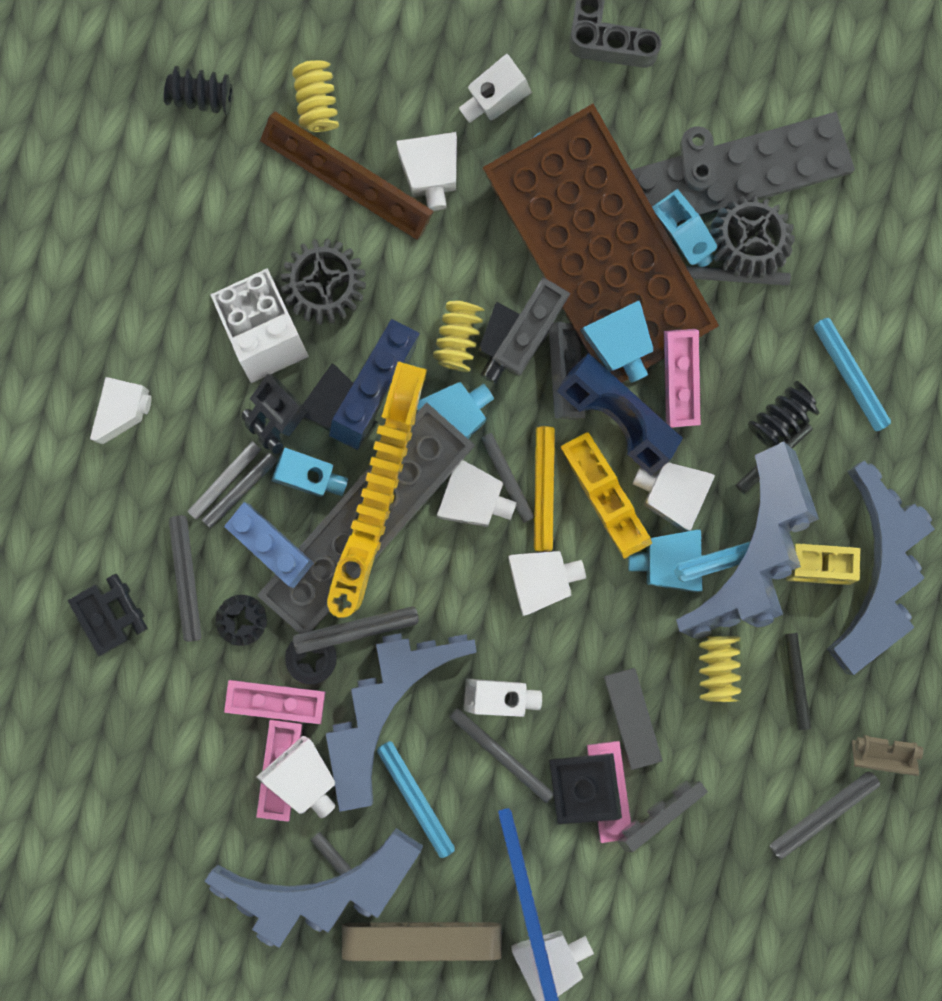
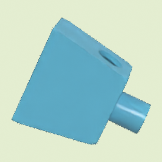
[652,189,717,267]
[580,301,653,383]
[417,382,494,439]
[271,448,348,497]
[628,530,702,592]

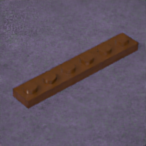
[260,111,434,240]

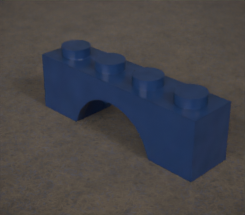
[329,319,420,450]
[556,353,683,475]

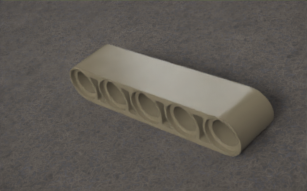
[342,922,502,961]

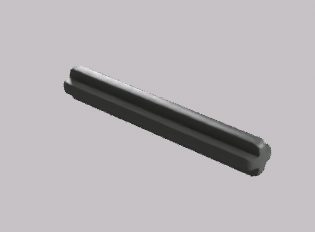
[169,515,202,642]
[293,606,419,654]
[770,771,880,859]

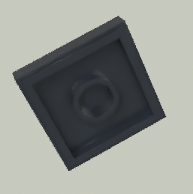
[549,753,622,825]

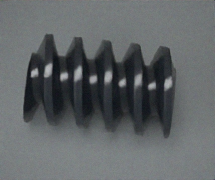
[163,66,233,115]
[748,381,820,446]

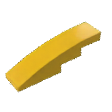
[560,432,652,559]

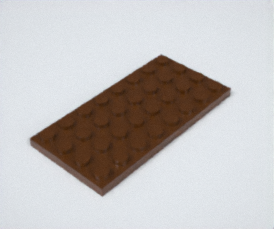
[482,104,719,383]

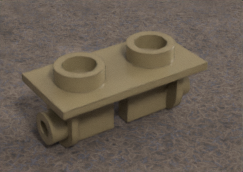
[852,735,923,776]

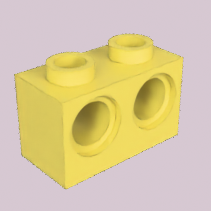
[786,544,860,585]

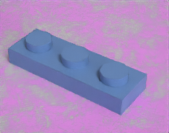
[224,502,314,588]

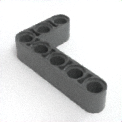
[569,0,662,68]

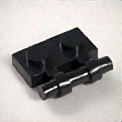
[241,374,308,454]
[67,573,148,656]

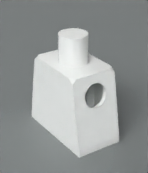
[459,54,532,123]
[397,132,457,211]
[437,460,517,527]
[633,462,715,532]
[507,551,586,616]
[464,679,542,717]
[256,736,335,818]
[511,931,594,1001]

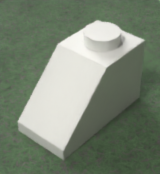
[90,377,151,444]

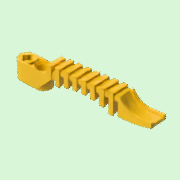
[327,362,427,618]

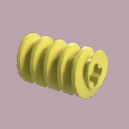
[292,60,339,132]
[433,301,485,372]
[699,636,741,702]

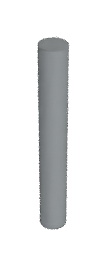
[187,441,261,520]

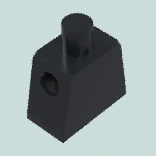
[478,302,550,384]
[302,363,378,438]

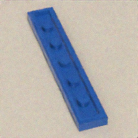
[498,808,559,1001]

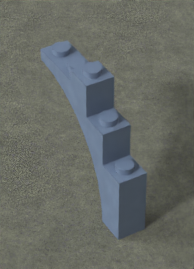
[676,442,819,639]
[827,461,934,675]
[326,633,477,811]
[204,828,423,947]

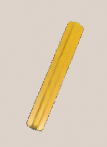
[534,426,555,552]

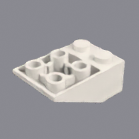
[211,268,309,383]

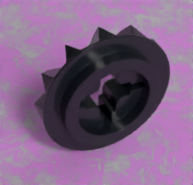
[215,595,267,646]
[285,641,337,684]

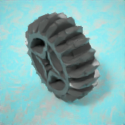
[709,195,795,280]
[281,239,366,325]

